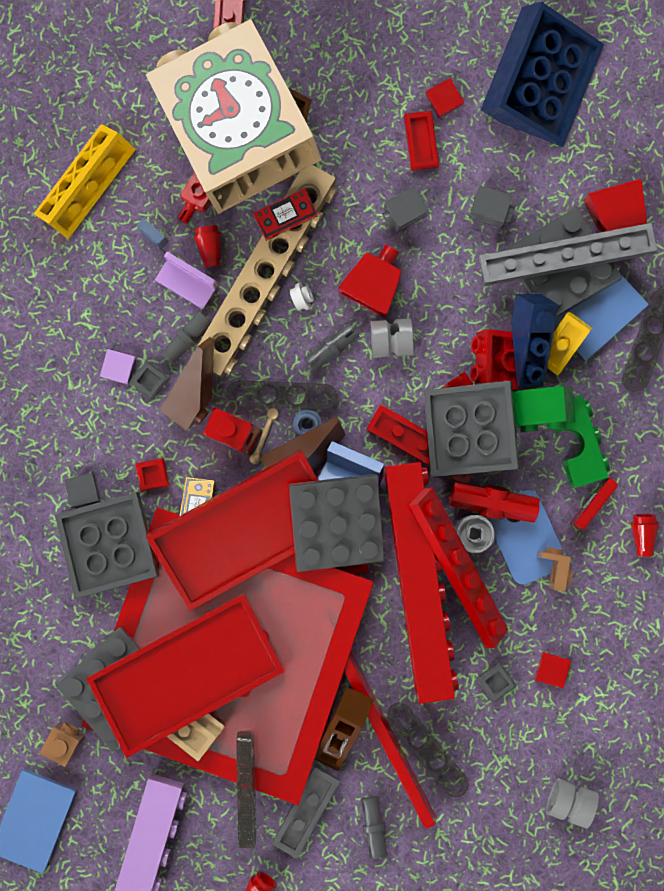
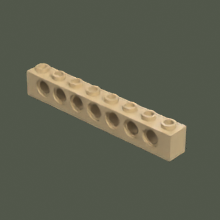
[191,165,338,379]

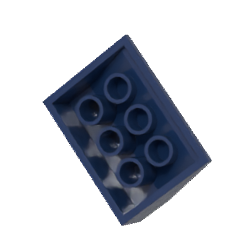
[481,1,604,147]

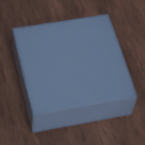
[137,218,168,249]

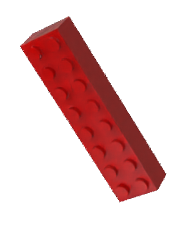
[384,462,459,704]

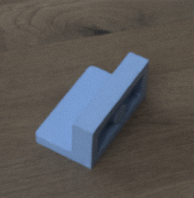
[318,441,384,487]

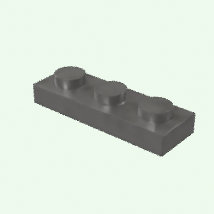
[272,765,340,858]

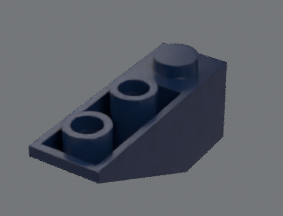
[511,294,559,388]

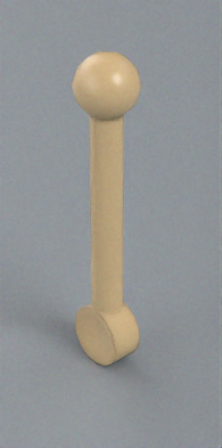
[250,408,278,465]

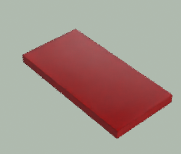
[146,449,318,611]
[86,594,285,758]

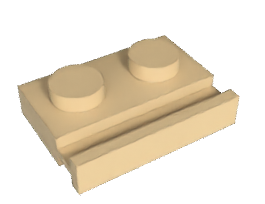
[167,713,225,761]

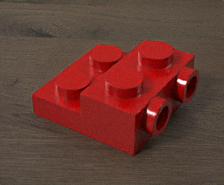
[470,329,536,391]

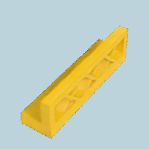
[34,124,136,239]

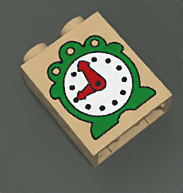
[146,19,322,214]

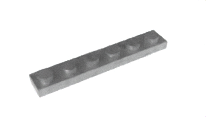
[479,223,657,286]

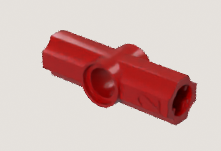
[449,481,540,523]

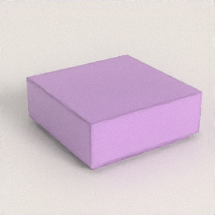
[100,349,136,385]

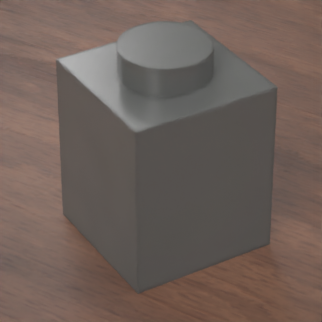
[469,185,515,229]
[382,186,429,233]

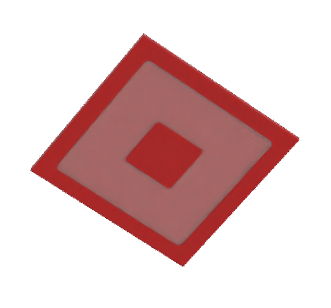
[81,507,374,806]

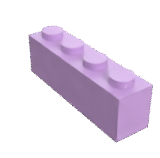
[115,774,187,891]

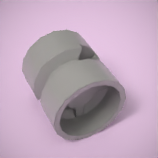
[370,318,413,358]
[454,515,494,553]
[546,778,599,829]

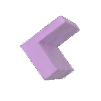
[155,252,219,310]

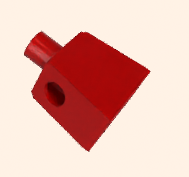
[584,178,647,233]
[338,245,402,318]
[201,408,262,456]

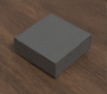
[129,361,170,400]
[64,473,100,508]
[476,662,517,703]

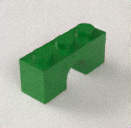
[553,395,610,488]

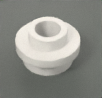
[290,282,314,310]

